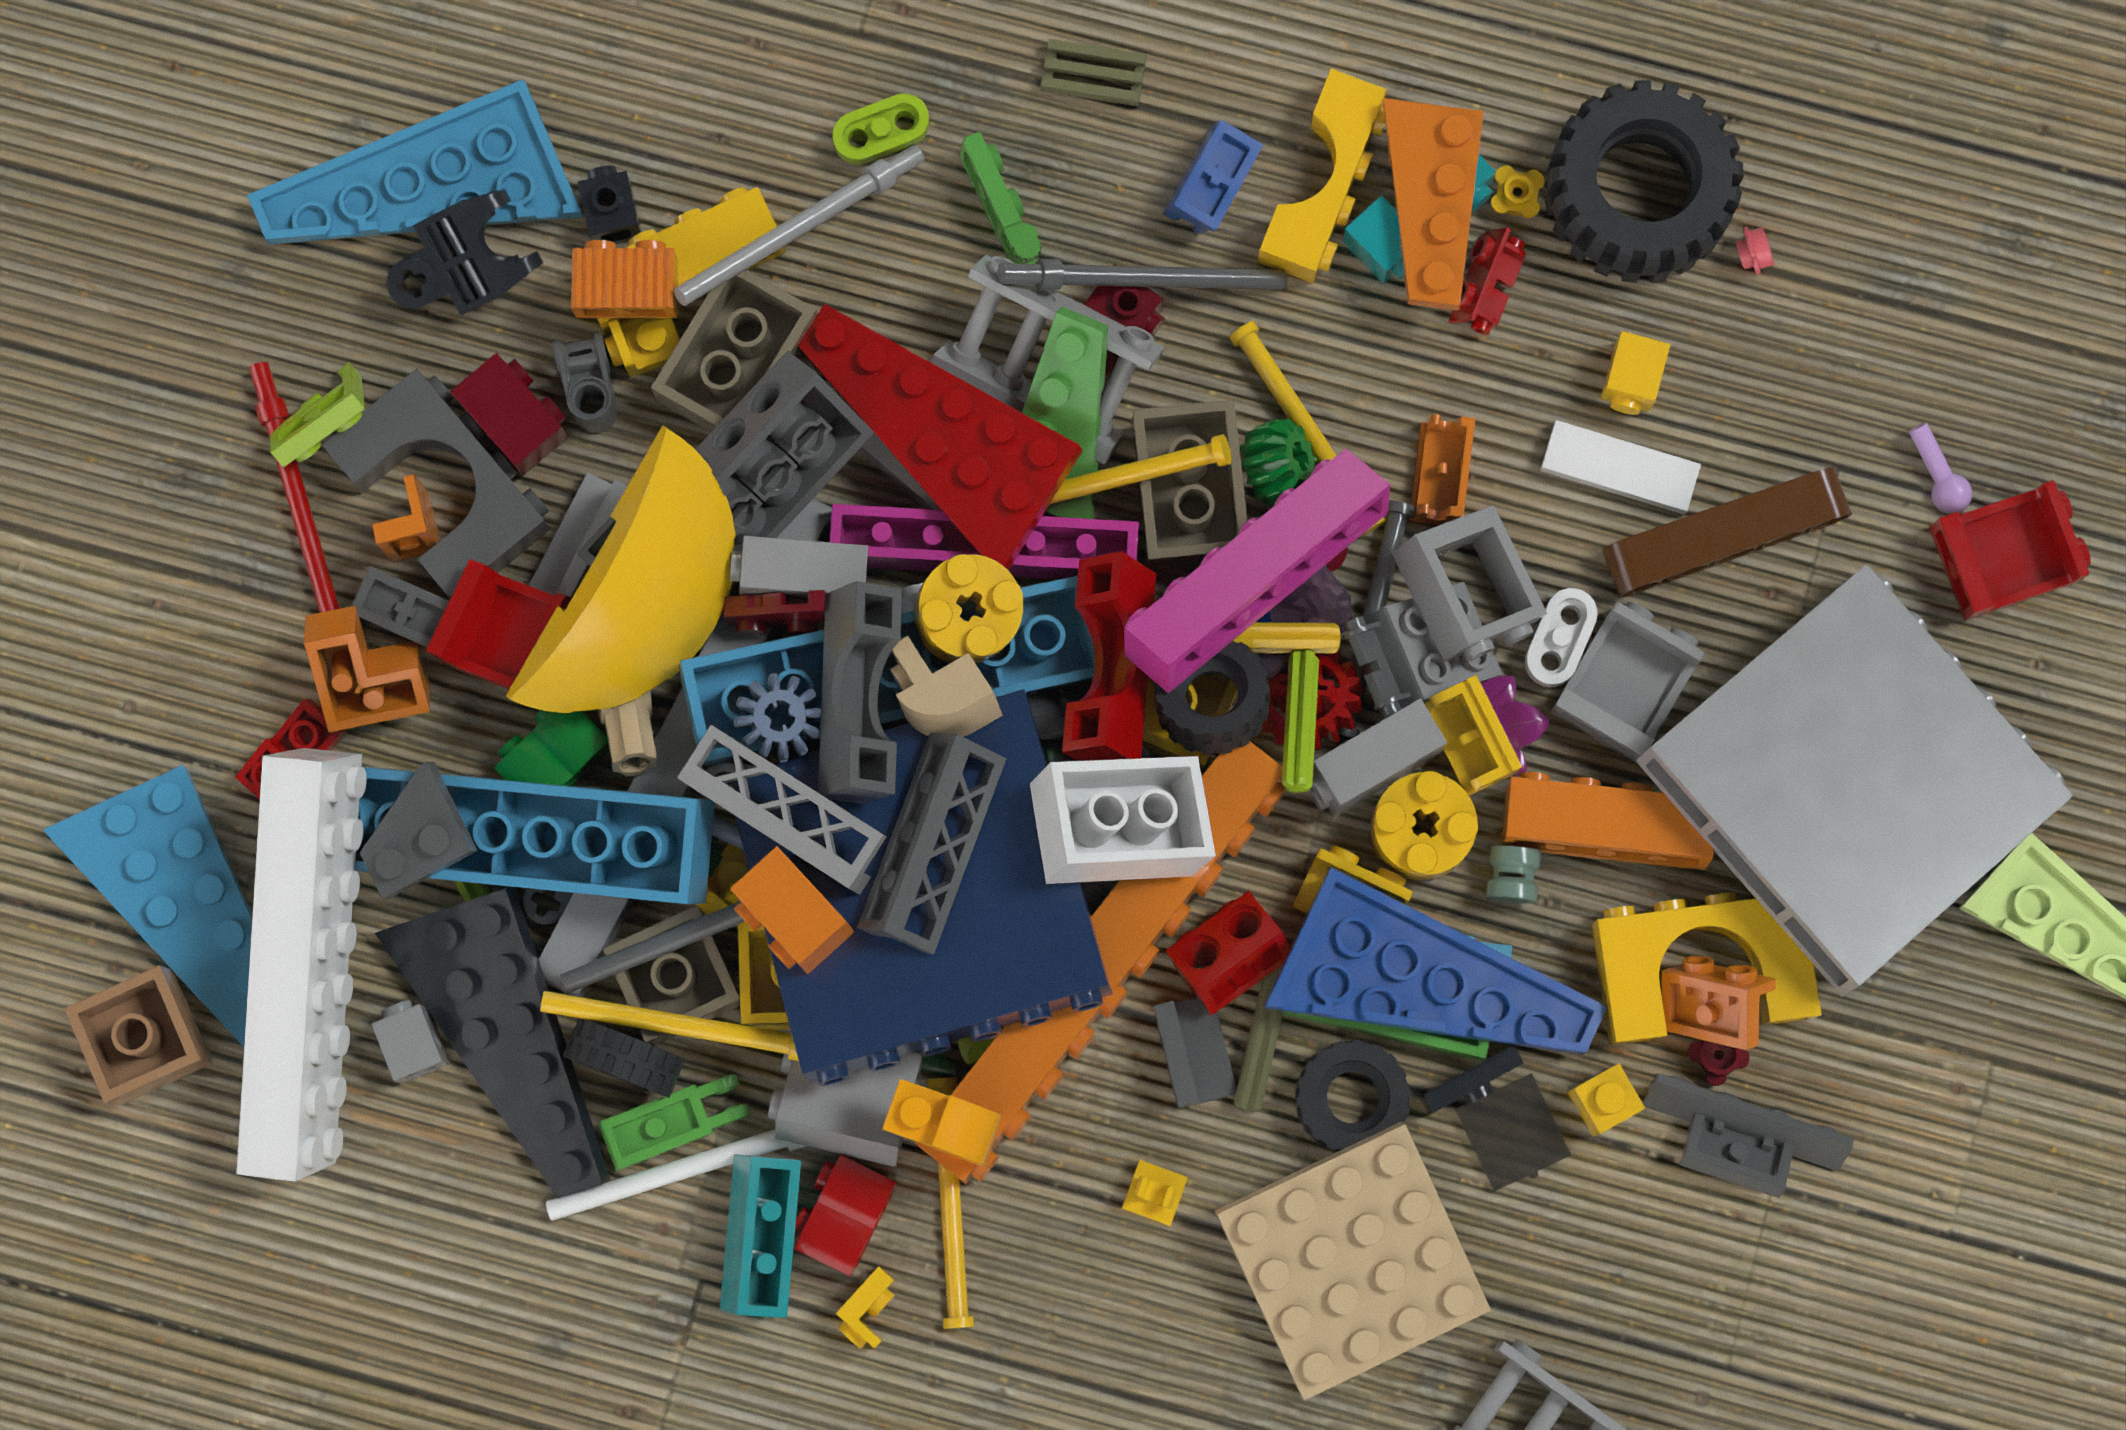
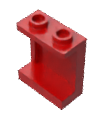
[1929,480,2091,621]
[426,559,572,690]

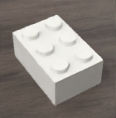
[1030,756,1216,884]

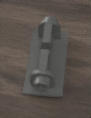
[1343,607,1426,720]

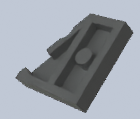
[360,762,478,899]

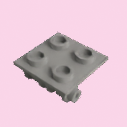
[1381,582,1502,703]

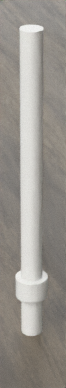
[546,1129,806,1221]

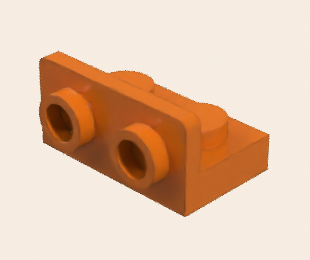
[1661,956,1776,1050]

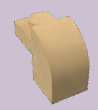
[890,636,1003,737]

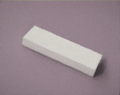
[1540,420,1701,515]

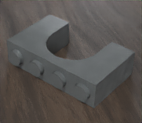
[322,368,551,599]

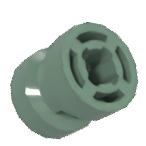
[1486,846,1542,904]

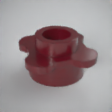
[1687,1040,1750,1086]

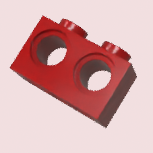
[1165,891,1290,1016]

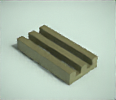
[1041,39,1147,107]

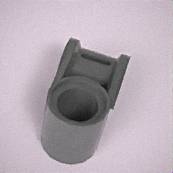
[553,330,618,433]

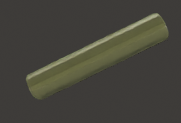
[1234,966,1283,1113]

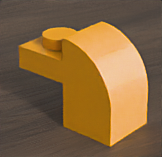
[882,1079,1002,1167]

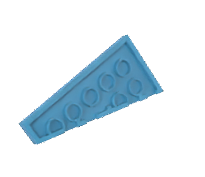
[247,79,583,245]
[43,765,253,1047]

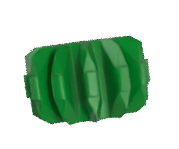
[1240,419,1317,507]

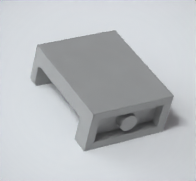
[1550,601,1705,764]

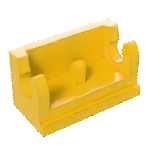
[1424,675,1522,796]

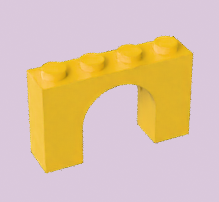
[1591,892,1822,1046]

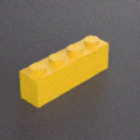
[597,186,787,336]

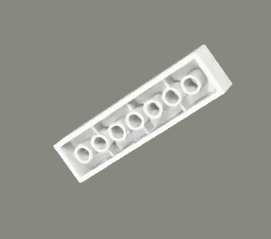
[236,748,367,1182]

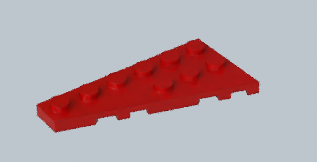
[798,304,1083,570]

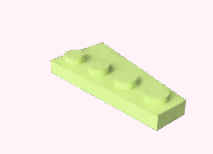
[1959,833,2126,999]

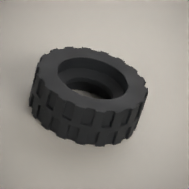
[1154,641,1270,755]
[563,1018,685,1098]
[1295,1039,1411,1153]

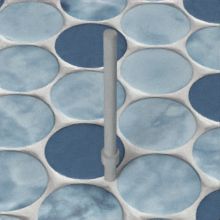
[674,145,924,306]

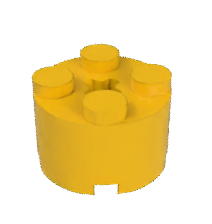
[913,554,1023,663]
[1371,771,1478,880]

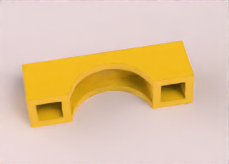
[1257,68,1387,284]

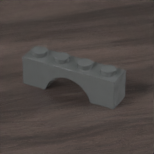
[818,581,902,805]

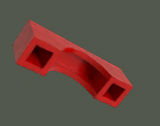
[1062,551,1156,761]

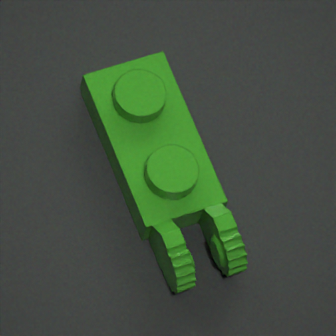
[959,131,1042,264]
[598,1074,751,1171]

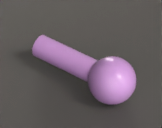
[1908,422,1972,514]

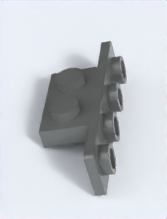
[1642,1074,1854,1198]

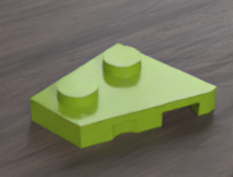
[270,362,365,468]

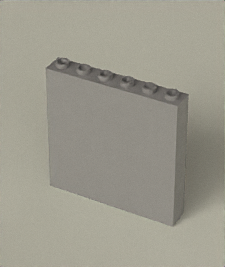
[1636,564,2073,997]

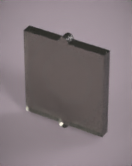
[1455,1073,1571,1192]

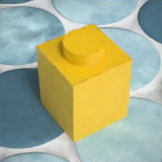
[1600,331,1671,415]
[1567,1063,1646,1137]

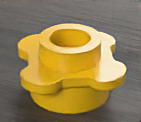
[1491,165,1544,219]

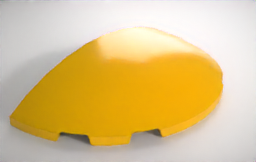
[506,425,736,713]

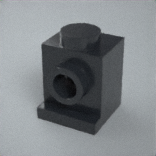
[578,165,642,244]

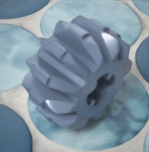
[733,673,821,763]

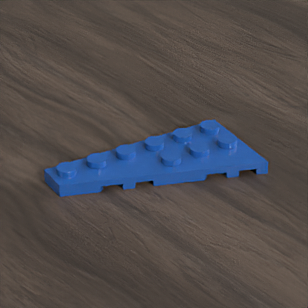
[1262,867,1607,1055]

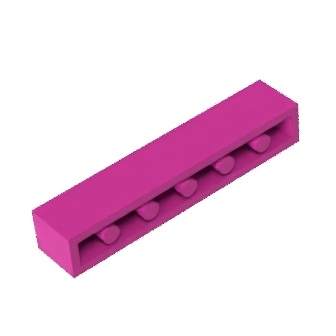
[1124,448,1390,693]
[830,504,1139,579]

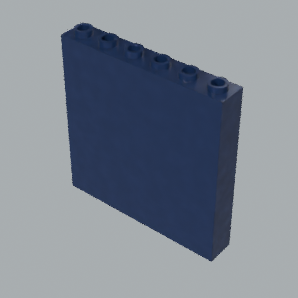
[726,689,1113,1086]

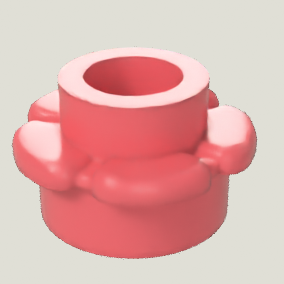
[1735,227,1775,275]

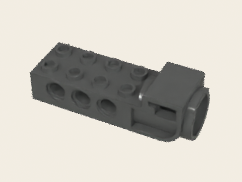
[577,350,875,586]

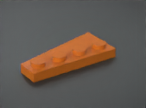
[1382,98,1484,311]

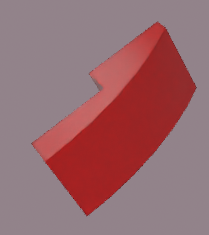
[235,698,348,799]

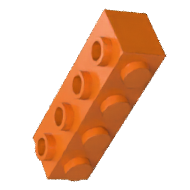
[1501,772,1714,870]

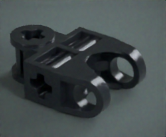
[387,189,544,316]

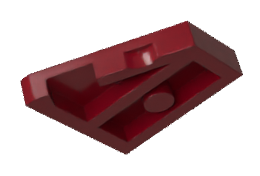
[724,590,826,636]

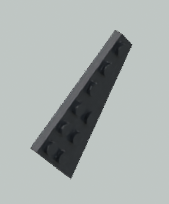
[375,887,611,1198]

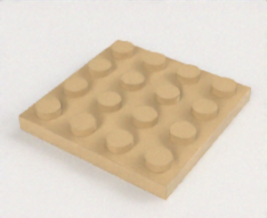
[1215,1121,1491,1401]

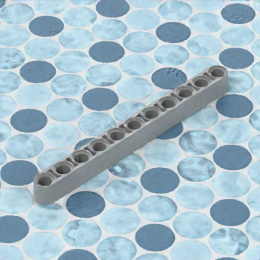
[539,498,832,997]

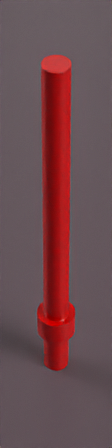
[249,362,340,613]

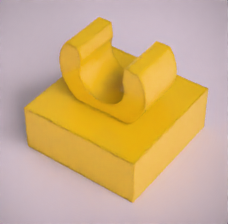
[1122,1159,1188,1227]

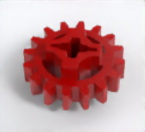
[1262,650,1364,751]

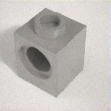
[371,1000,450,1084]

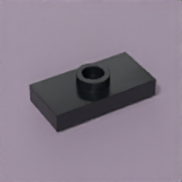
[1421,1046,1524,1115]

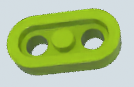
[833,93,930,165]

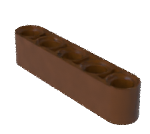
[1602,467,1852,598]

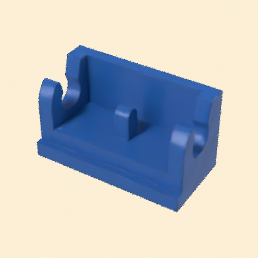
[1162,119,1263,234]

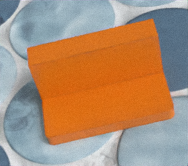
[372,474,440,563]

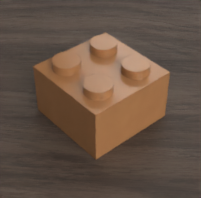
[64,965,213,1107]

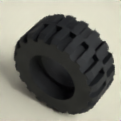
[1544,80,1744,283]

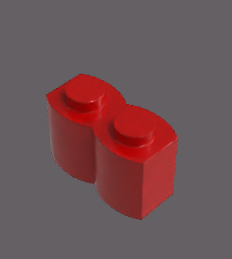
[794,1155,897,1277]

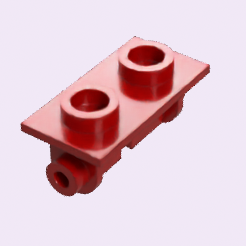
[1448,227,1526,335]

